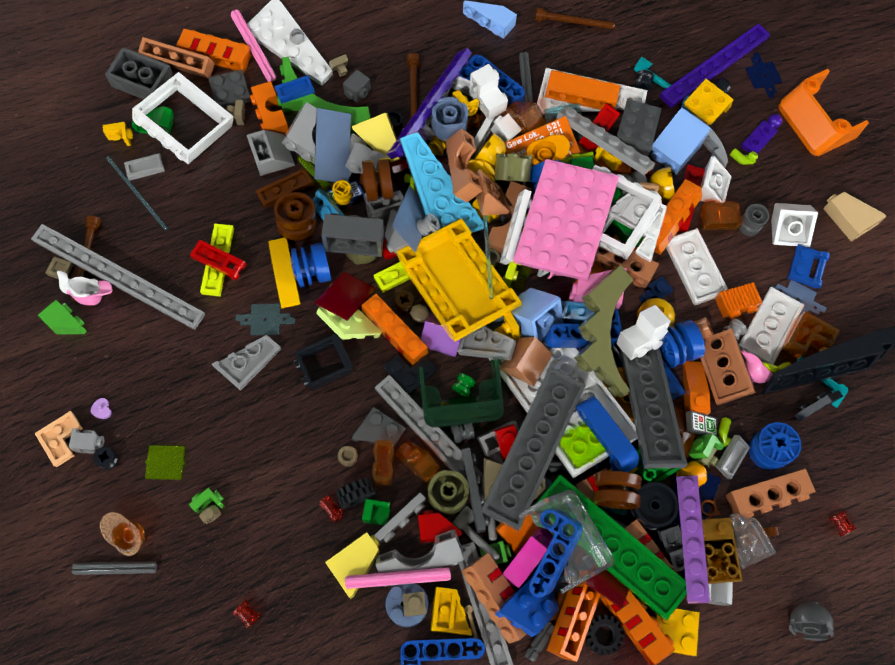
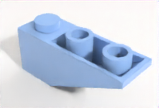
[463,0,517,39]

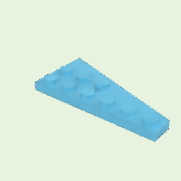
[400,132,487,233]

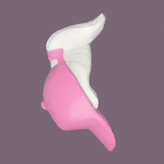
[57,271,112,305]

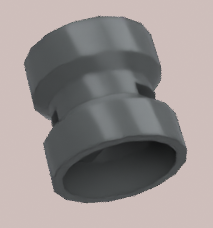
[451,420,475,444]

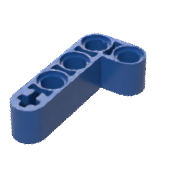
[459,55,525,108]
[544,309,622,348]
[576,396,639,472]
[529,509,583,598]
[401,638,485,665]

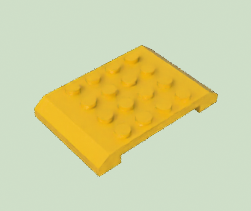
[397,218,522,342]

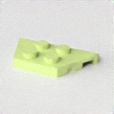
[316,306,382,339]

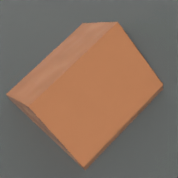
[476,169,510,215]
[499,337,552,387]

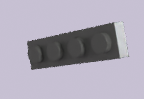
[461,448,489,533]

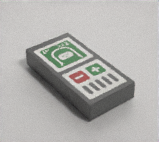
[686,411,718,437]

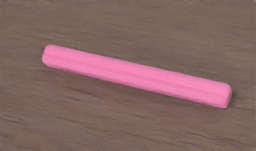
[231,9,277,82]
[345,567,451,589]

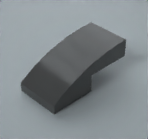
[657,524,685,572]

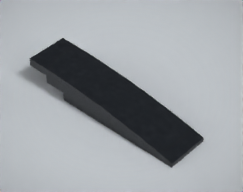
[762,326,895,395]

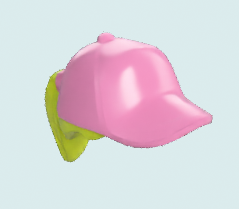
[741,349,791,383]

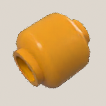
[676,461,707,487]

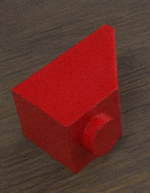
[418,510,462,543]

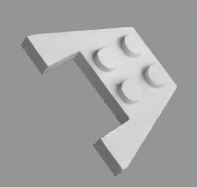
[603,193,667,262]

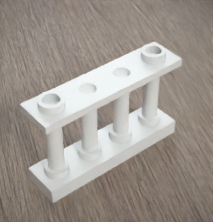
[500,189,549,277]

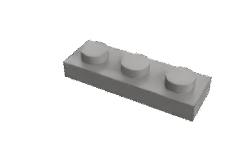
[374,493,426,544]

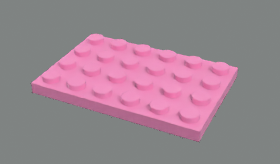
[513,159,619,282]

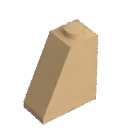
[823,192,886,242]

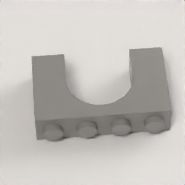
[281,102,367,177]

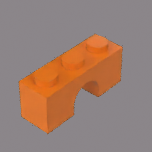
[250,81,289,135]

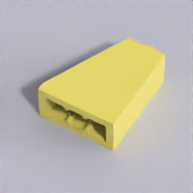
[352,113,400,163]
[325,532,380,599]

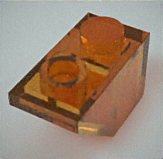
[395,440,440,482]

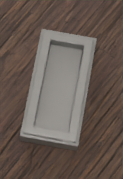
[124,153,165,181]
[716,435,750,479]

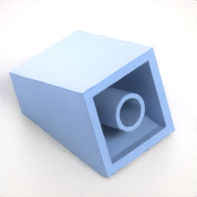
[649,108,711,175]
[511,288,564,342]

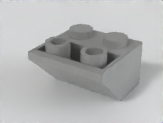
[247,130,295,176]

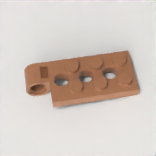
[694,317,756,405]

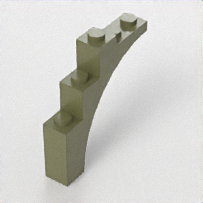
[574,265,633,398]

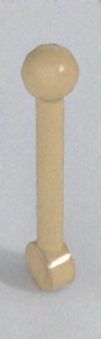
[464,605,482,650]

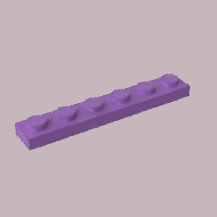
[676,475,710,604]

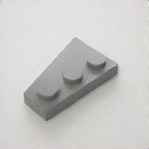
[457,326,516,361]
[212,335,281,391]

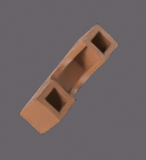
[446,129,483,203]
[485,181,533,256]

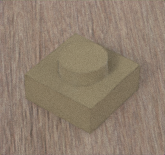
[45,257,74,279]
[403,592,426,617]

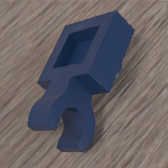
[639,276,674,303]

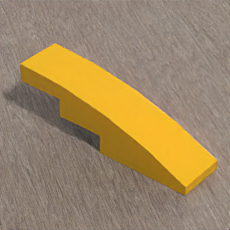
[268,238,300,308]

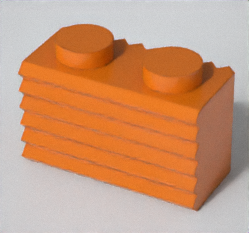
[715,282,763,319]

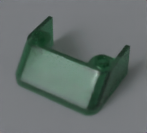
[417,359,504,427]

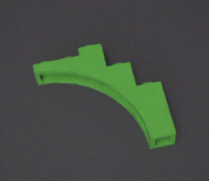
[277,57,370,134]

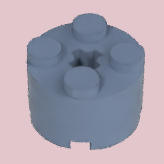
[431,97,468,140]
[386,583,428,628]

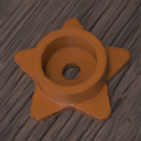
[466,113,483,130]
[700,497,720,520]

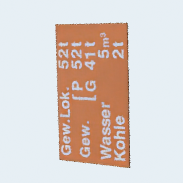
[505,116,581,165]

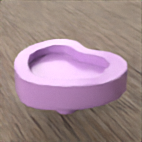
[91,398,112,419]

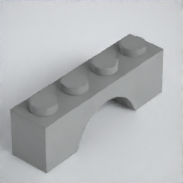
[375,529,464,587]

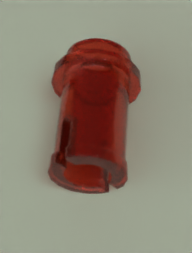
[319,496,344,523]

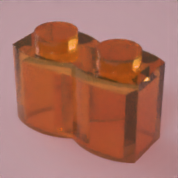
[700,201,742,230]
[372,440,394,486]

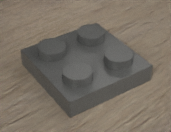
[208,69,251,108]

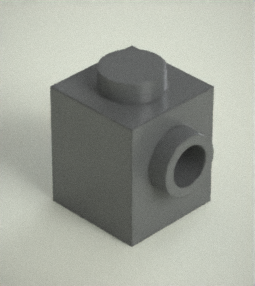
[343,70,371,103]

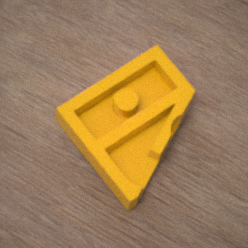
[430,587,472,636]

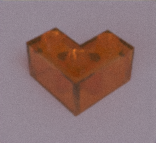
[501,101,548,135]
[782,311,840,358]

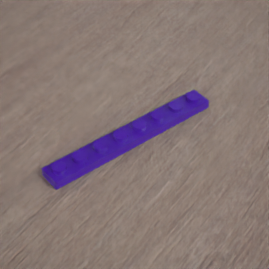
[659,23,770,108]
[386,48,472,159]

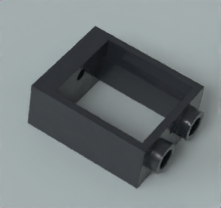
[293,334,354,391]

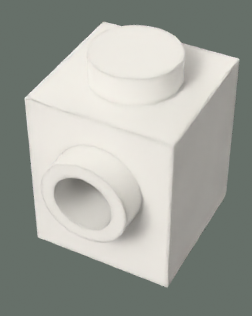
[490,113,522,143]

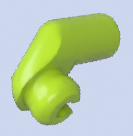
[730,148,758,165]
[404,174,418,195]
[718,418,732,448]

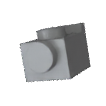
[69,428,104,454]

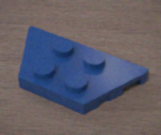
[495,569,559,637]

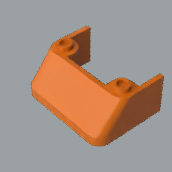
[778,69,869,156]

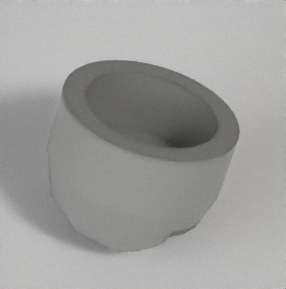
[290,29,304,45]

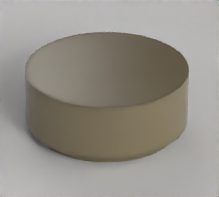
[338,446,358,467]

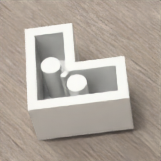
[469,64,508,120]
[616,305,671,360]

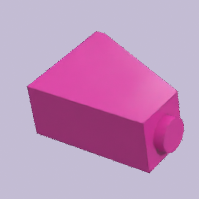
[503,527,554,588]

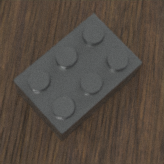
[105,47,174,99]
[616,99,662,157]
[321,213,384,257]

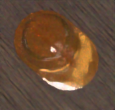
[100,512,146,556]

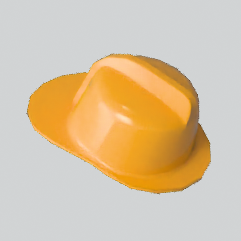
[526,134,570,165]

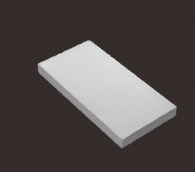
[666,228,728,306]
[738,287,804,364]

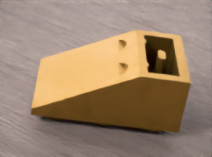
[702,518,742,584]

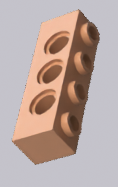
[594,246,659,289]
[726,469,816,520]

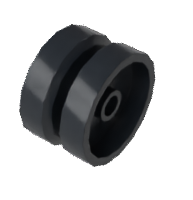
[629,482,679,531]

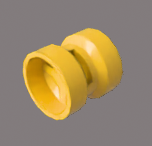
[332,180,352,205]

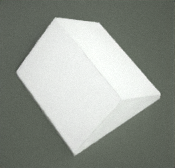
[700,156,732,207]

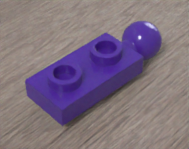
[741,114,783,154]

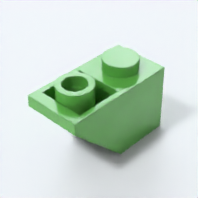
[38,300,87,334]

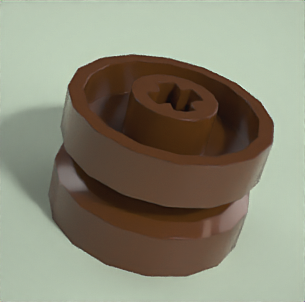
[362,157,394,202]
[274,192,316,240]
[594,471,642,509]

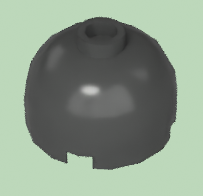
[789,601,834,641]

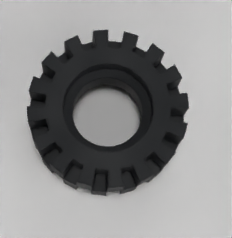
[336,478,376,509]
[585,615,625,655]

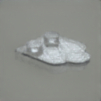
[728,513,776,569]

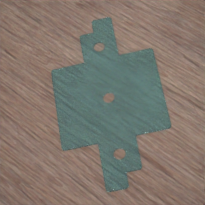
[235,304,295,335]

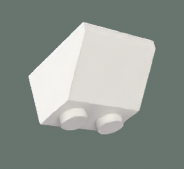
[771,203,818,247]

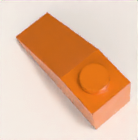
[683,361,711,415]

